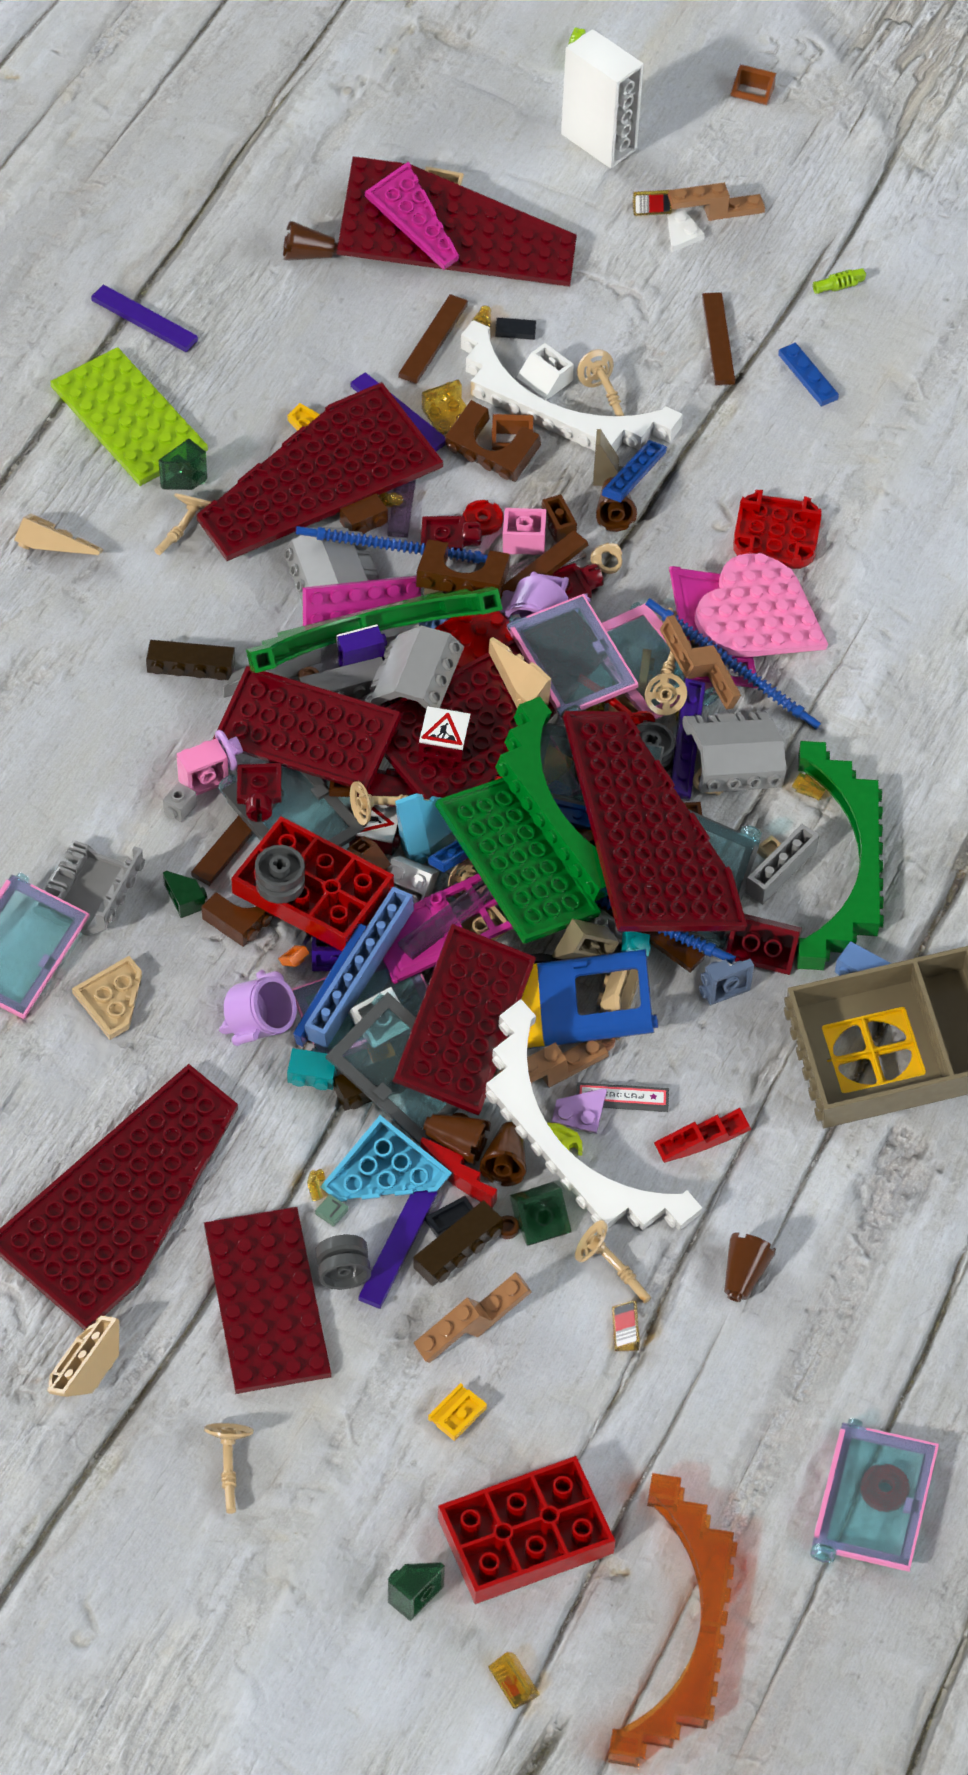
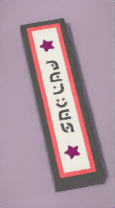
[576,1082,669,1112]

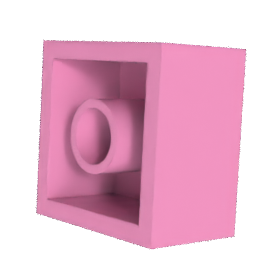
[503,508,546,555]
[177,738,229,796]

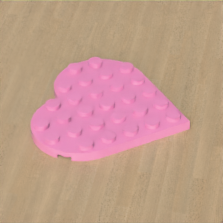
[695,553,828,657]

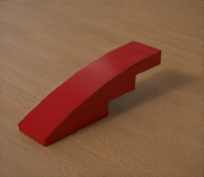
[654,1108,752,1163]
[420,1137,497,1208]

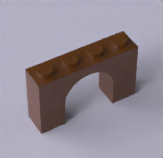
[445,400,541,482]
[416,539,510,595]
[201,892,274,947]

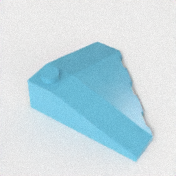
[395,793,457,864]
[320,1115,452,1202]

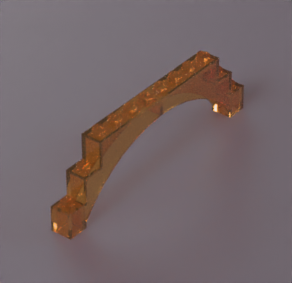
[608,1473,738,1768]

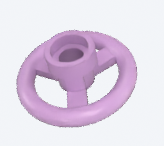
[215,730,243,771]

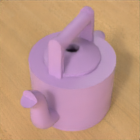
[499,572,591,633]
[219,970,297,1046]

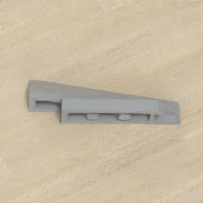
[223,648,321,698]

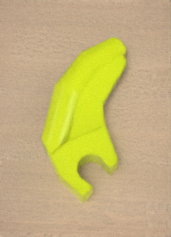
[547,1122,583,1156]

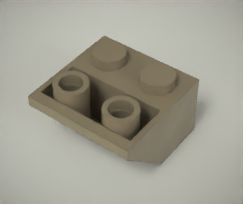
[552,919,619,960]

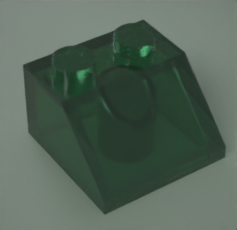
[159,439,207,490]
[510,1182,572,1246]
[388,1562,445,1621]

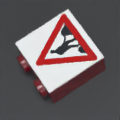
[418,706,470,763]
[349,805,400,856]

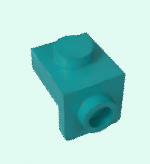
[622,932,651,957]

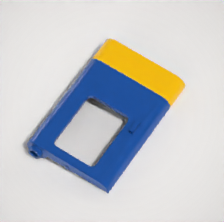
[521,949,658,1049]

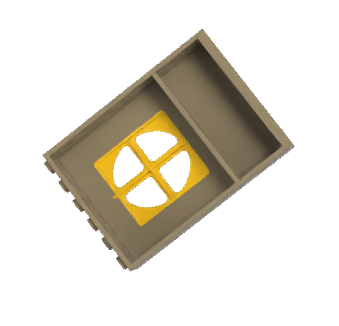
[784,946,968,1129]

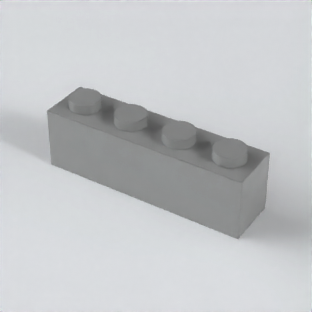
[300,657,383,698]
[745,824,819,905]

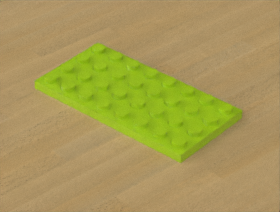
[50,347,208,486]

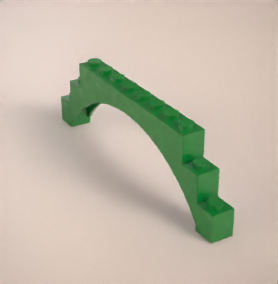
[246,586,503,673]
[495,696,608,902]
[797,741,884,970]

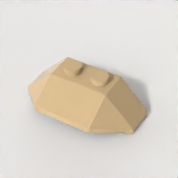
[597,969,639,1040]
[47,1316,120,1397]

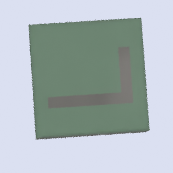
[315,1194,348,1227]

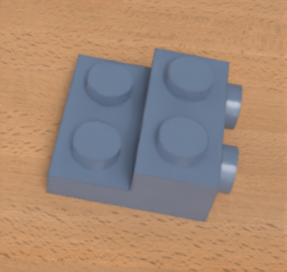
[699,959,754,1006]

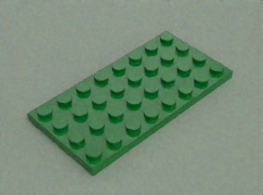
[435,778,601,944]

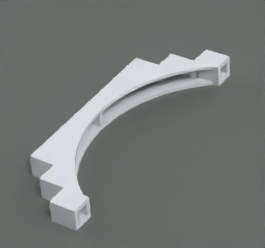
[461,320,683,452]
[485,999,702,1231]

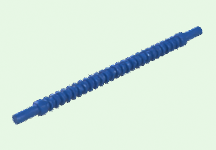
[295,526,488,564]
[645,598,821,730]
[595,896,736,964]

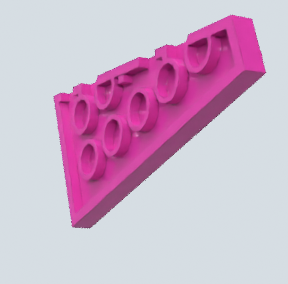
[365,161,459,270]
[303,576,421,626]

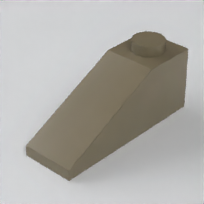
[593,429,623,486]

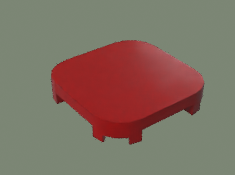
[733,490,822,569]

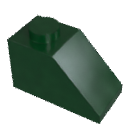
[163,871,208,918]

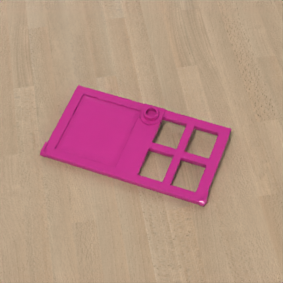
[669,566,758,688]
[367,873,513,985]

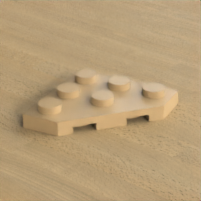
[72,956,142,1040]

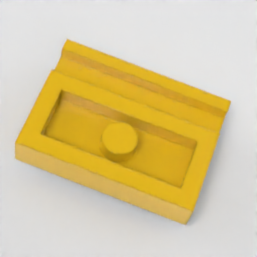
[428,1383,487,1441]

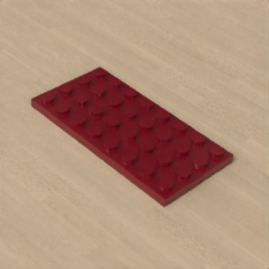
[212,666,402,792]
[392,924,536,1116]
[204,1207,331,1394]

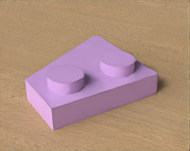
[551,1089,607,1134]

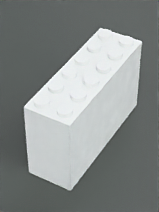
[561,29,644,169]

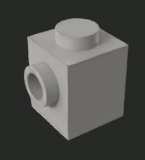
[163,782,197,822]

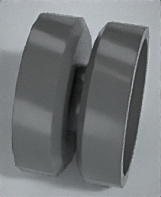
[636,721,675,772]
[255,845,305,904]
[315,1234,371,1290]

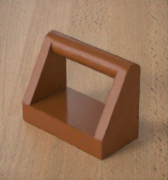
[731,64,776,105]
[492,414,533,450]

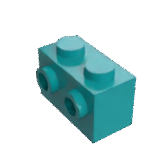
[287,1048,337,1090]

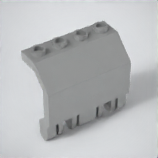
[285,527,379,606]
[365,625,464,710]
[682,711,786,793]
[33,841,145,935]

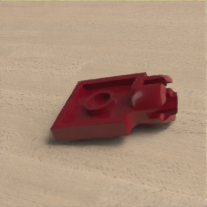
[421,516,482,551]
[550,563,604,600]
[237,763,282,822]

